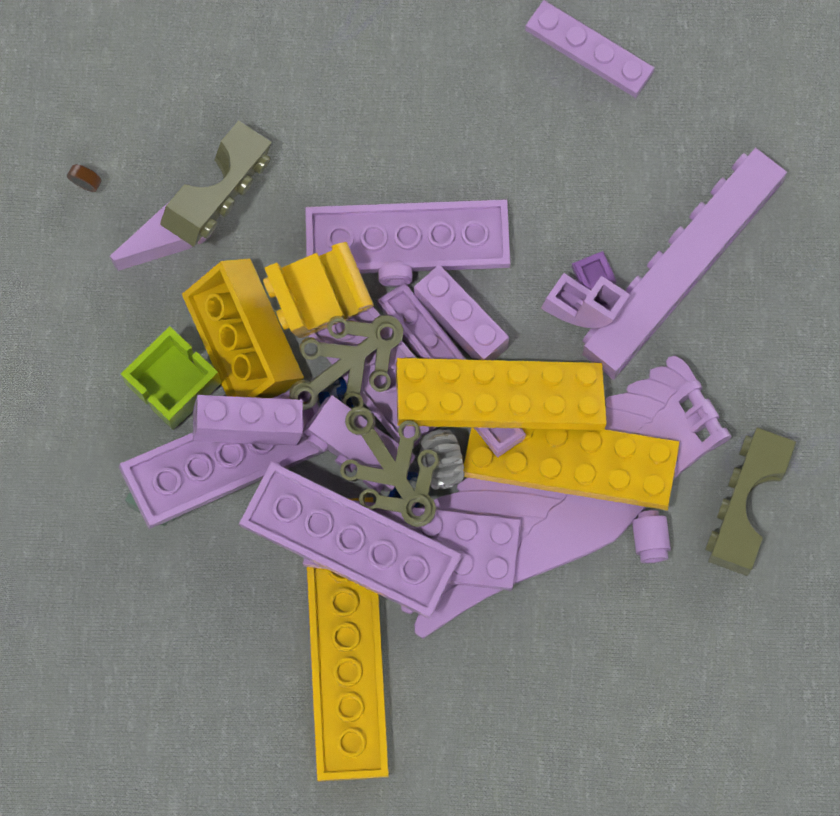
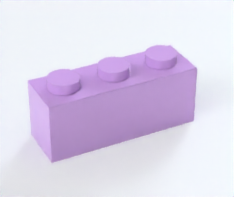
[414,265,509,360]
[193,395,303,446]
[302,395,416,493]

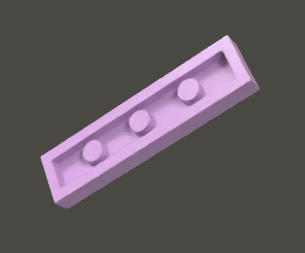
[525,0,654,98]

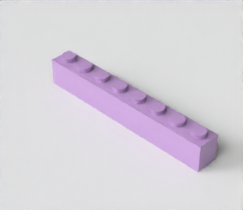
[582,147,787,380]

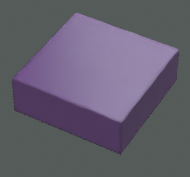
[571,251,617,290]

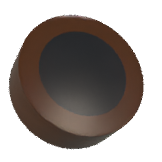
[66,164,102,192]

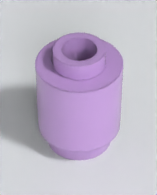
[632,510,671,563]

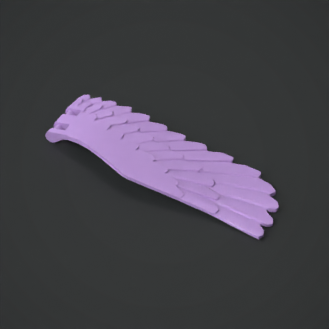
[401,356,732,639]

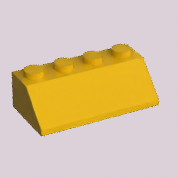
[182,258,304,398]

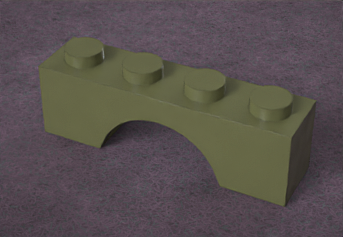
[160,120,272,247]
[705,428,796,576]

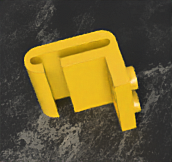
[263,242,374,338]

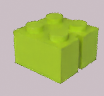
[121,326,222,430]

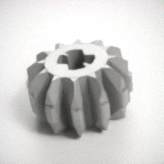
[419,429,464,489]

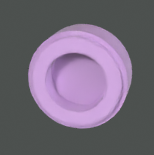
[378,264,412,287]

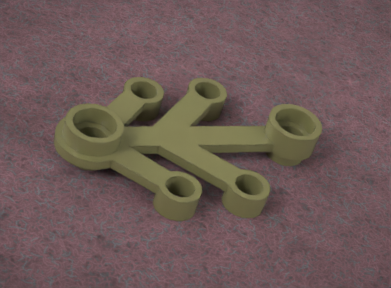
[289,315,403,410]
[340,407,440,527]

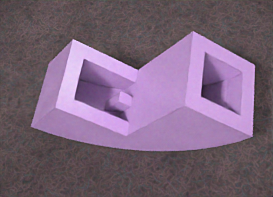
[541,273,630,328]

